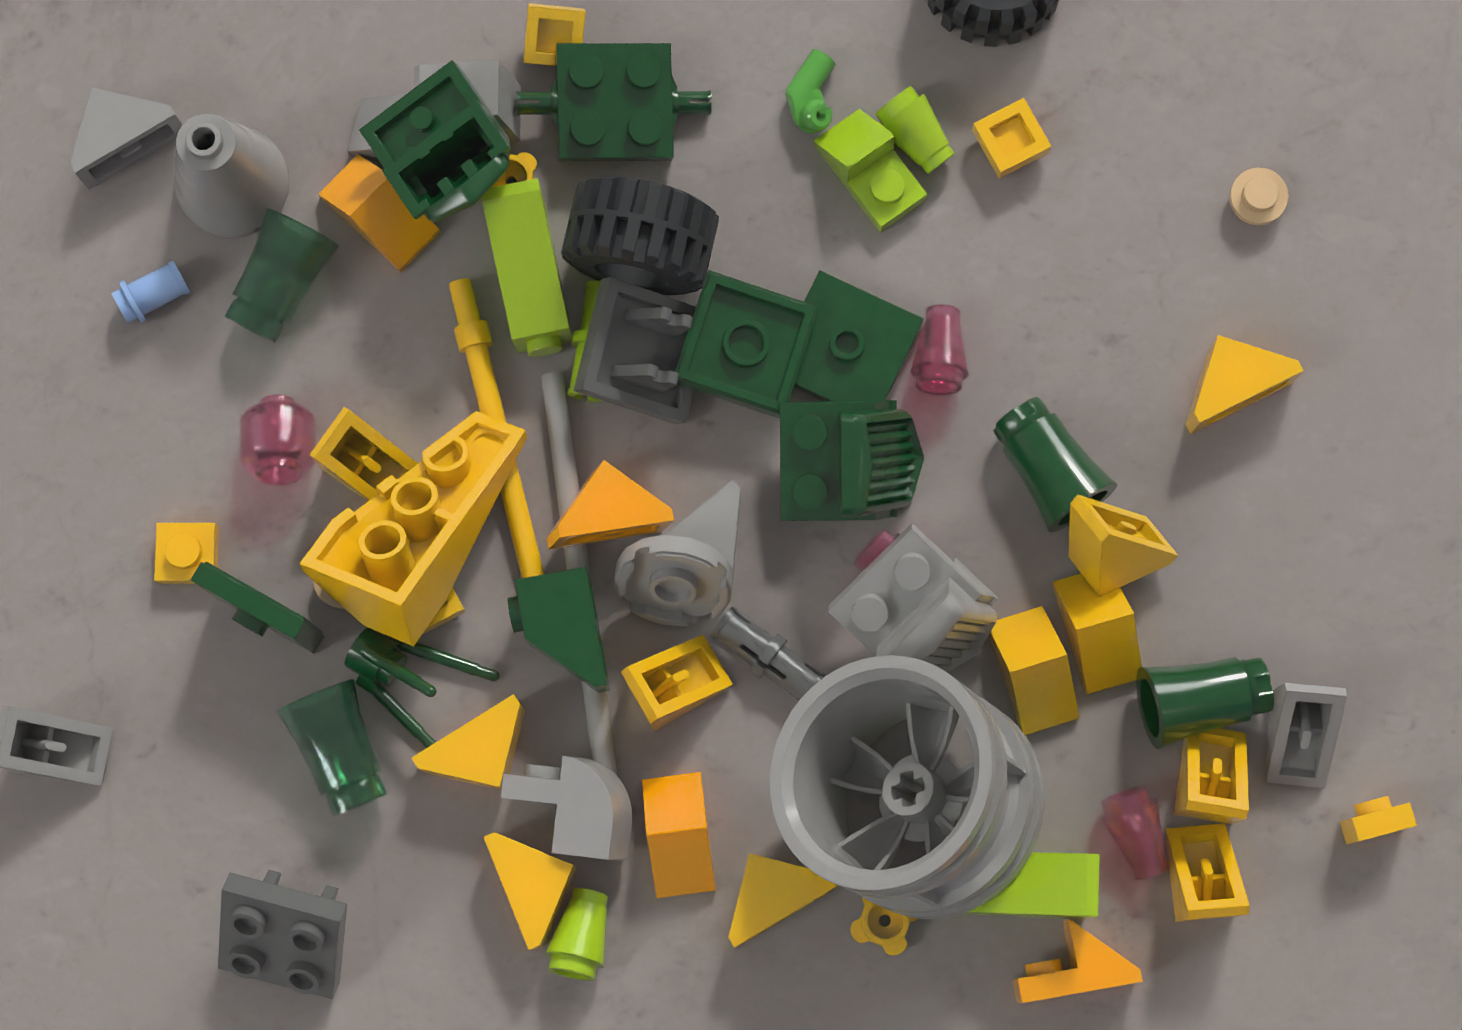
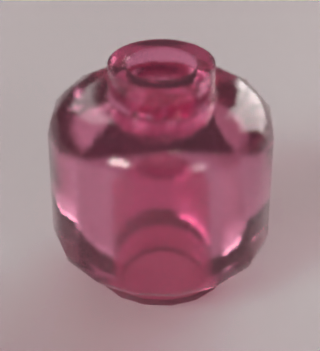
[240,394,316,486]

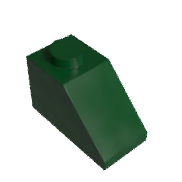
[507,567,610,693]

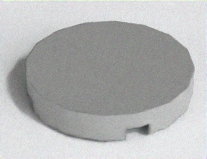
[615,535,733,626]

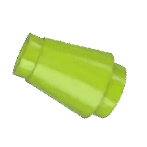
[875,86,955,174]
[545,888,608,981]

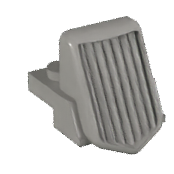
[828,523,998,673]

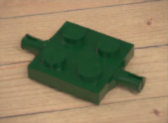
[516,43,712,162]

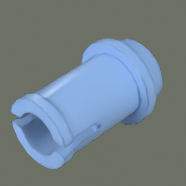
[111,260,190,323]

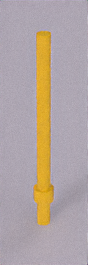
[448,278,545,578]

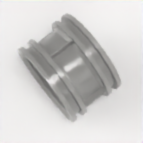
[769,655,1045,919]

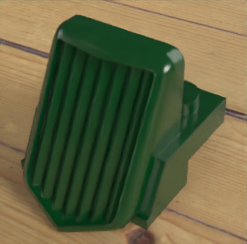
[359,60,511,222]
[780,400,925,521]

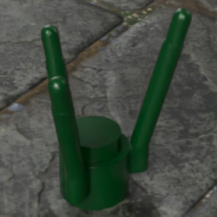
[344,627,500,748]

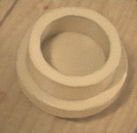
[1229,167,1289,225]

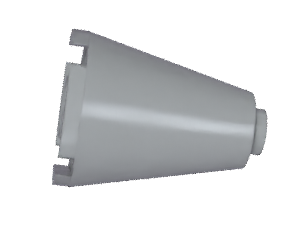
[174,114,289,238]

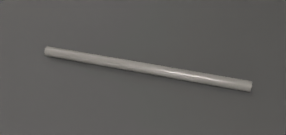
[541,372,618,777]

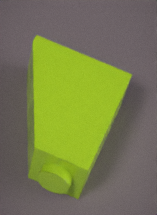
[481,178,572,357]
[963,852,1100,920]

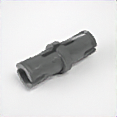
[710,606,827,700]

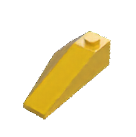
[300,411,527,647]

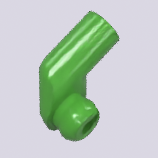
[785,49,836,134]

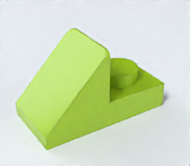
[813,109,927,233]

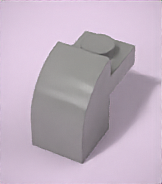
[500,756,632,860]

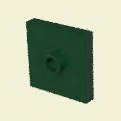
[675,270,819,419]
[794,270,924,401]
[190,561,324,654]

